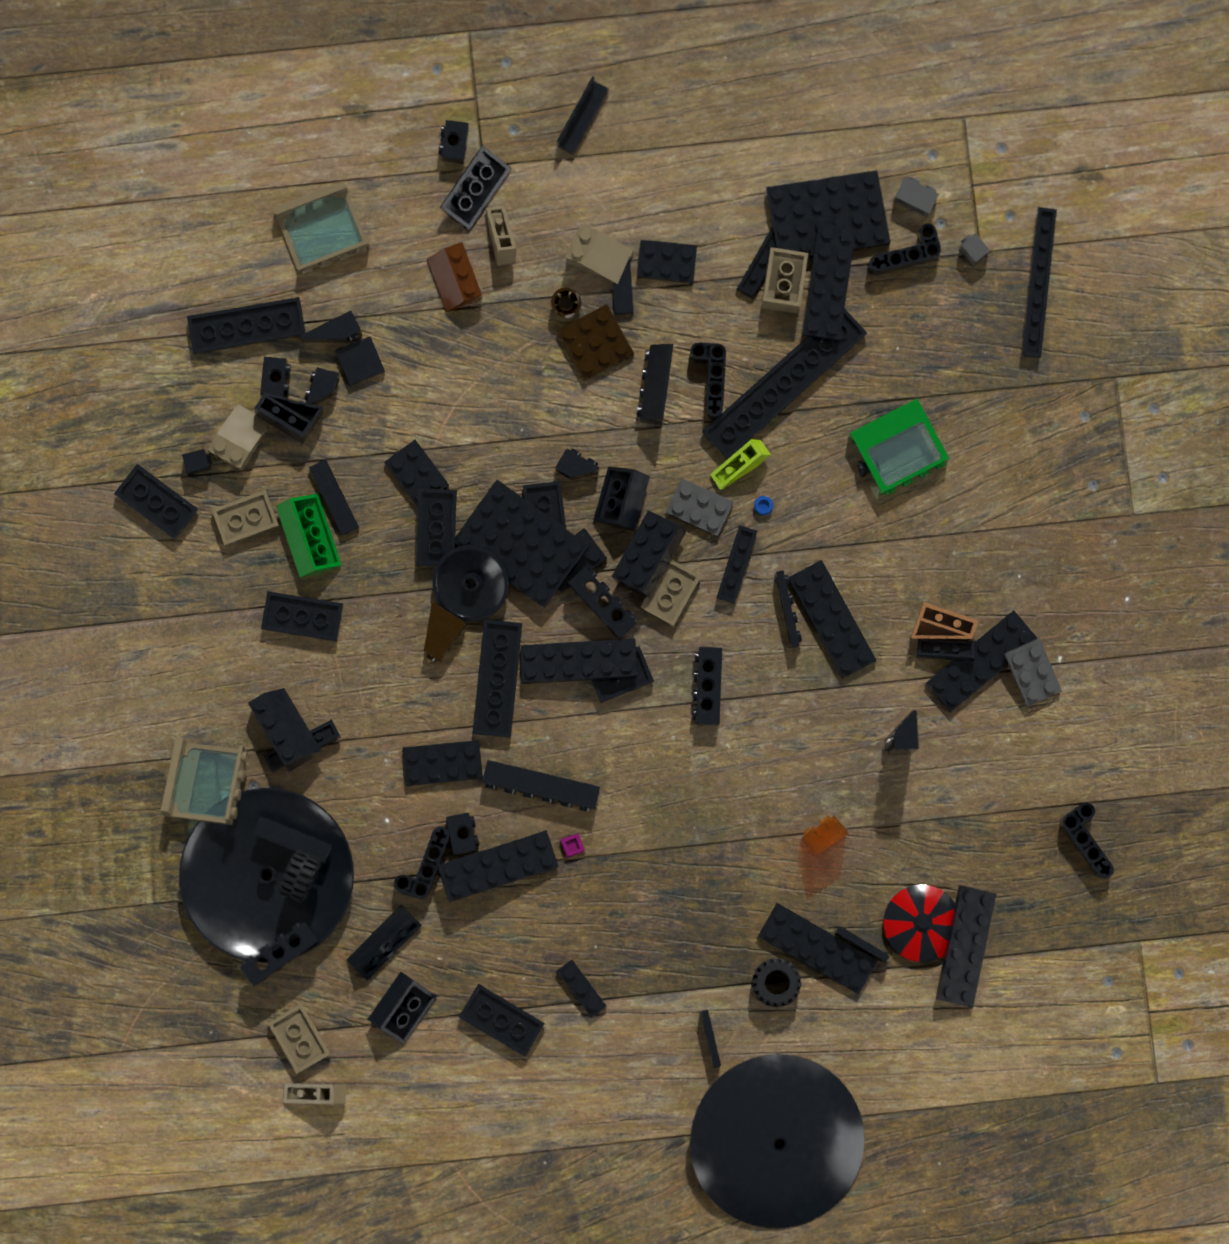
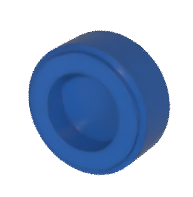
[754,496,773,516]

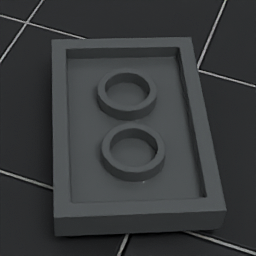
[666,478,733,537]
[1004,638,1062,707]

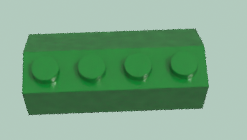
[276,494,342,578]

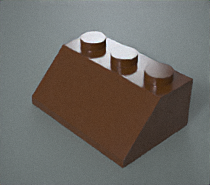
[427,242,482,312]

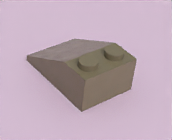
[565,223,634,284]
[761,247,808,314]
[207,404,270,472]

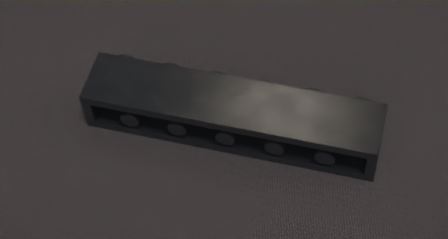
[482,760,600,813]

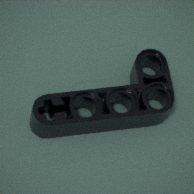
[868,223,941,275]
[690,342,726,420]
[1060,803,1114,879]
[394,826,450,899]

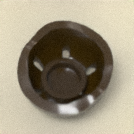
[551,287,582,318]

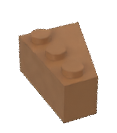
[910,601,978,639]

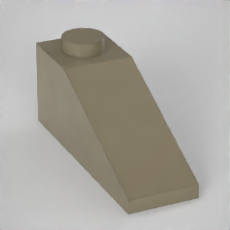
[486,206,517,265]
[284,1083,346,1104]

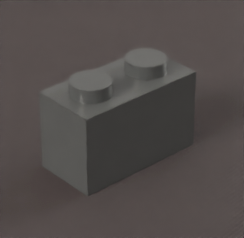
[893,177,939,217]

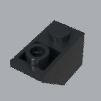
[304,367,340,405]
[555,448,600,480]

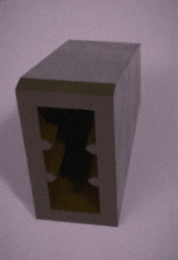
[424,602,466,663]

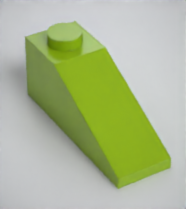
[710,439,771,490]

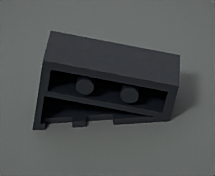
[254,392,324,443]

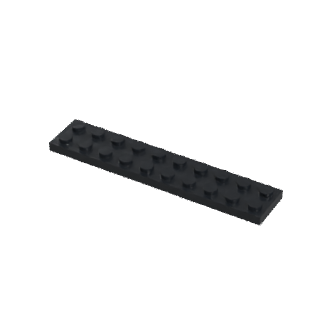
[702,309,867,459]

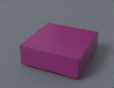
[560,833,585,858]

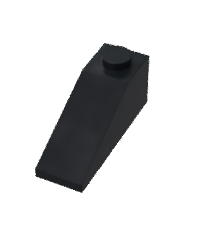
[300,311,362,343]

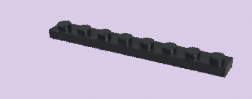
[1021,207,1057,359]

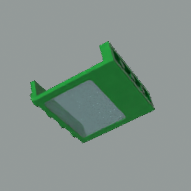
[849,398,950,496]

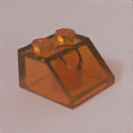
[801,815,849,857]

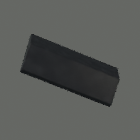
[439,146,511,230]

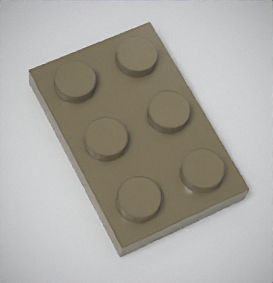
[211,490,279,546]
[640,560,701,627]
[268,1003,331,1074]

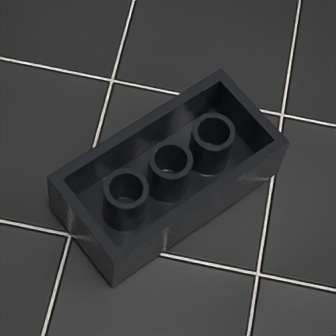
[611,510,686,599]

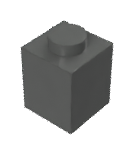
[959,233,990,266]

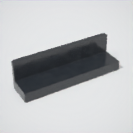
[557,76,609,155]
[347,905,422,980]

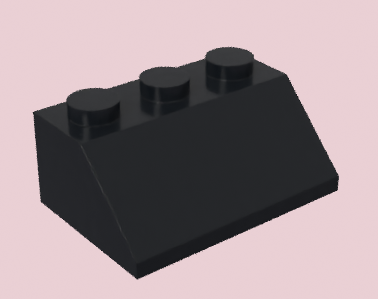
[593,466,650,531]
[367,971,437,1044]

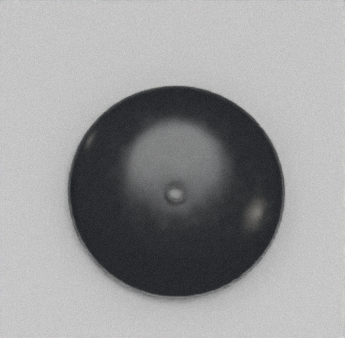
[179,788,354,963]
[690,1054,865,1228]

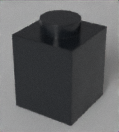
[182,449,213,476]

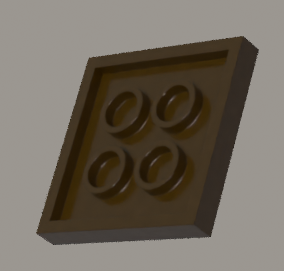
[557,304,634,381]

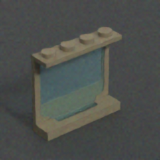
[273,181,370,275]
[161,737,249,825]

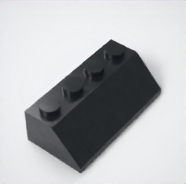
[637,344,674,426]
[248,688,322,772]
[884,710,919,755]

